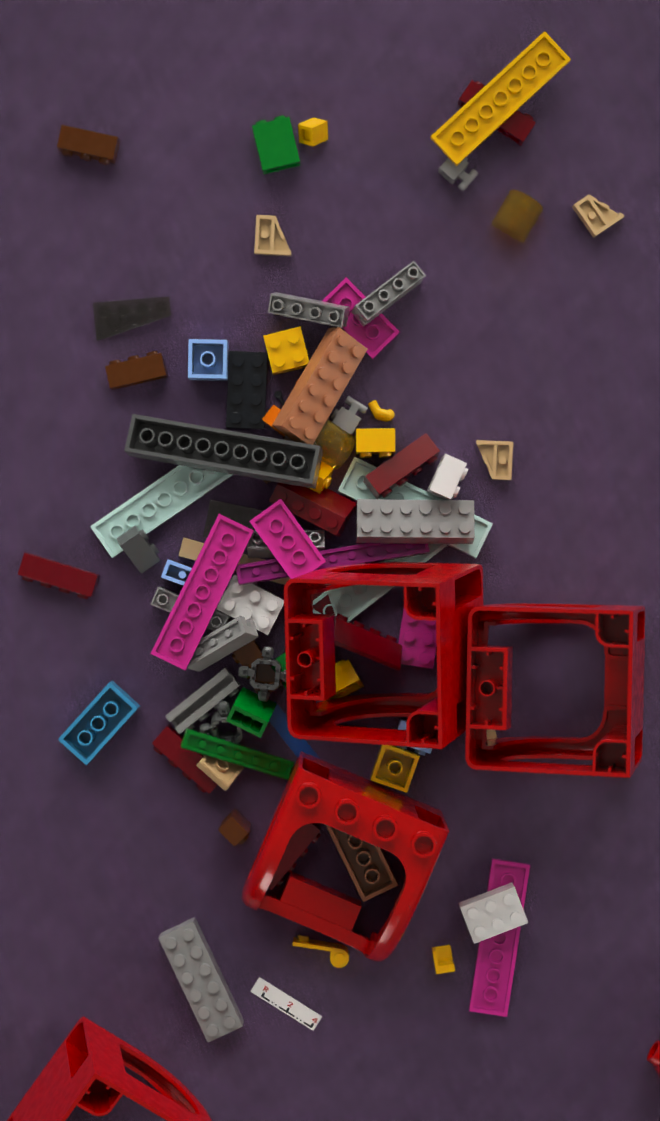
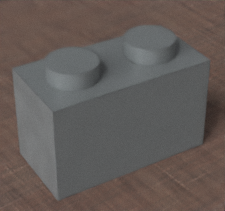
[117,525,160,574]

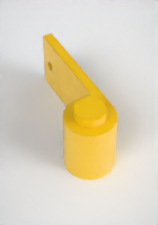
[292,935,349,968]

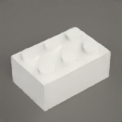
[427,454,468,500]
[217,575,284,635]
[459,882,528,944]

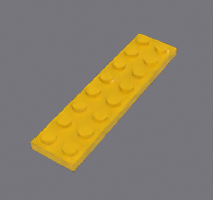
[430,31,571,166]

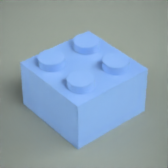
[188,339,229,381]

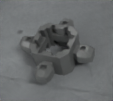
[238,646,286,702]
[200,701,243,743]

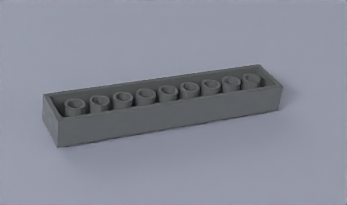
[124,414,323,489]

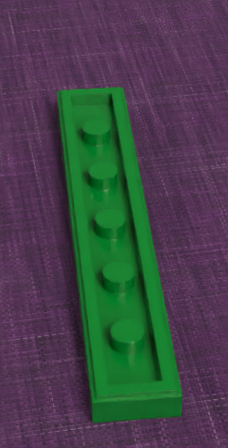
[180,728,295,780]

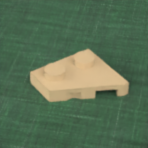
[572,195,625,238]
[254,215,291,257]
[476,440,514,480]

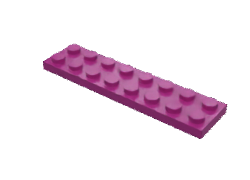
[150,514,254,671]
[469,858,530,1017]

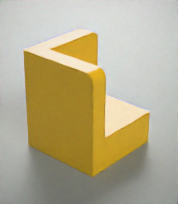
[298,118,328,146]
[431,944,455,974]

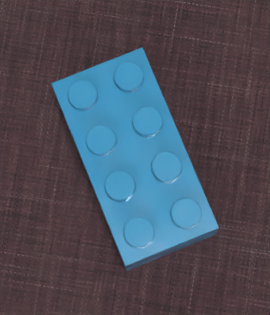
[58,680,140,765]

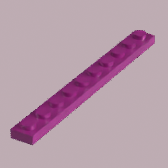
[236,543,430,586]

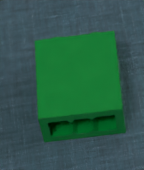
[252,115,300,175]
[226,687,277,738]

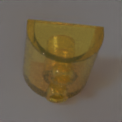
[491,189,543,243]
[313,419,356,470]

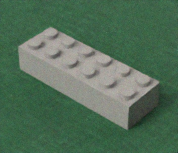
[356,499,475,544]
[158,917,244,1043]

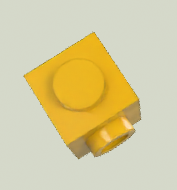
[310,461,334,494]

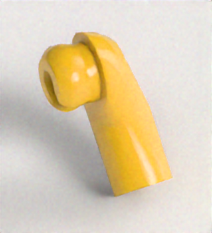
[368,400,395,422]

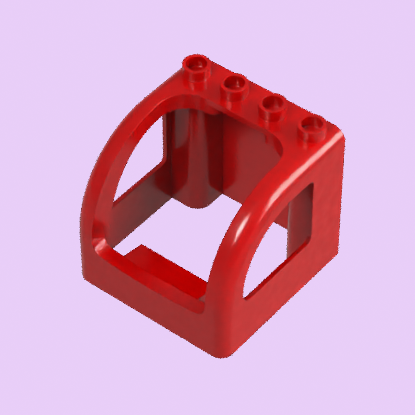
[284,562,483,749]
[465,603,645,778]
[242,751,450,962]
[7,1016,212,1121]

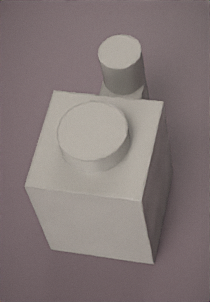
[438,157,478,191]
[331,396,368,436]

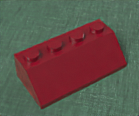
[269,483,357,538]
[330,613,402,671]

